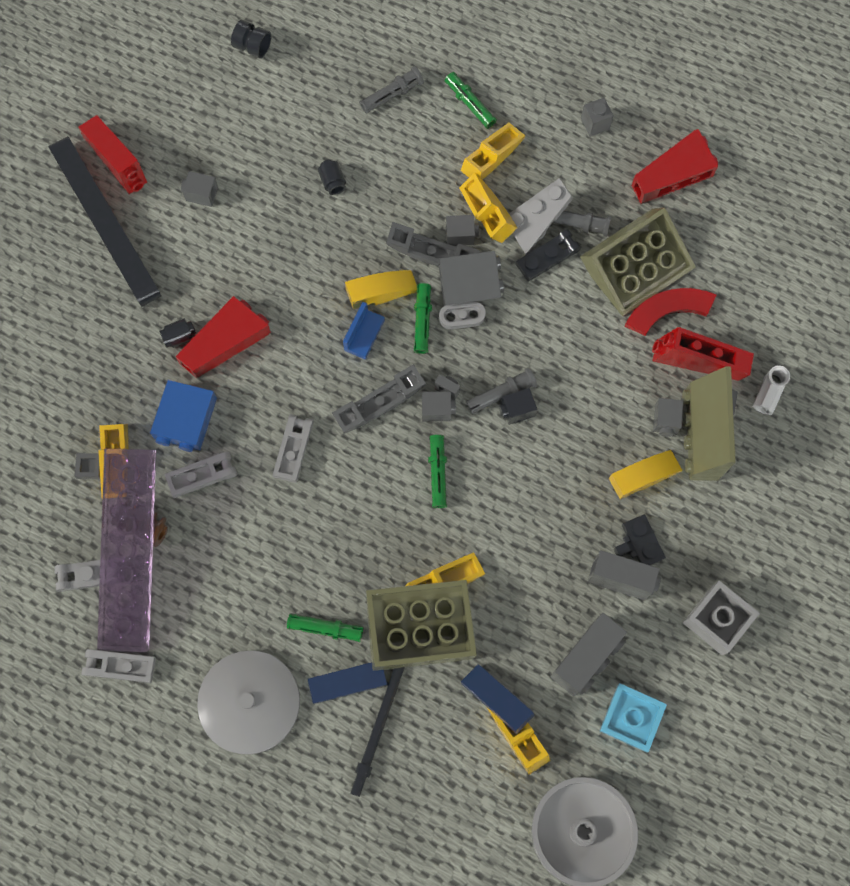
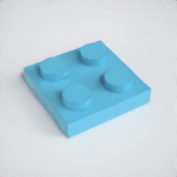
[599,683,667,753]

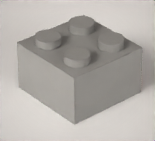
[683,580,760,655]

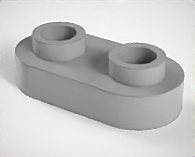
[439,302,486,329]

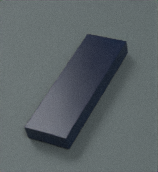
[308,662,387,704]
[461,664,535,734]

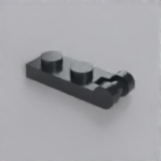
[516,229,582,282]

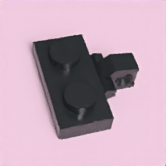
[613,514,666,566]

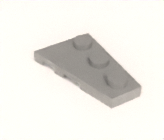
[509,178,573,255]

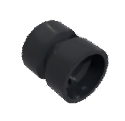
[231,19,272,59]

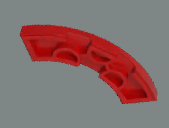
[624,288,717,336]

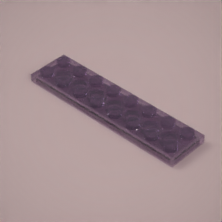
[97,449,156,652]

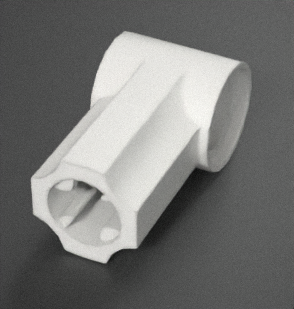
[752,365,790,415]

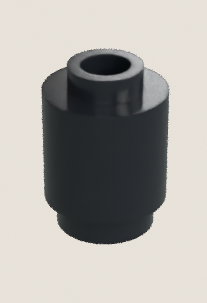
[318,159,346,195]
[159,318,196,348]

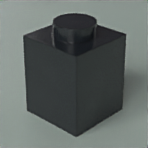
[499,388,538,425]

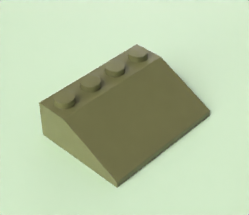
[580,207,696,316]
[682,366,736,481]
[366,580,477,671]

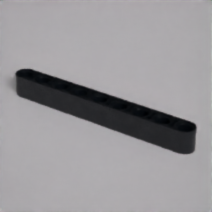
[48,136,162,307]

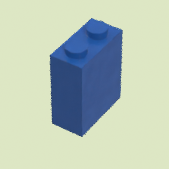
[150,380,217,452]

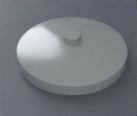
[197,651,300,754]
[531,777,638,886]

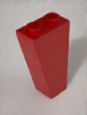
[78,115,147,194]
[631,129,718,204]
[175,296,271,378]
[652,327,754,381]

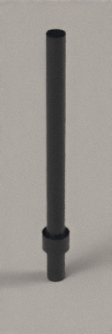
[350,667,405,797]

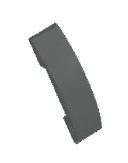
[386,222,480,266]
[332,364,426,434]

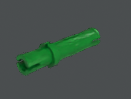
[444,72,497,129]
[413,283,432,354]
[428,435,447,509]
[287,613,364,642]

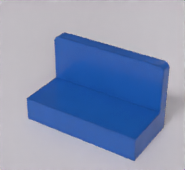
[343,302,385,360]

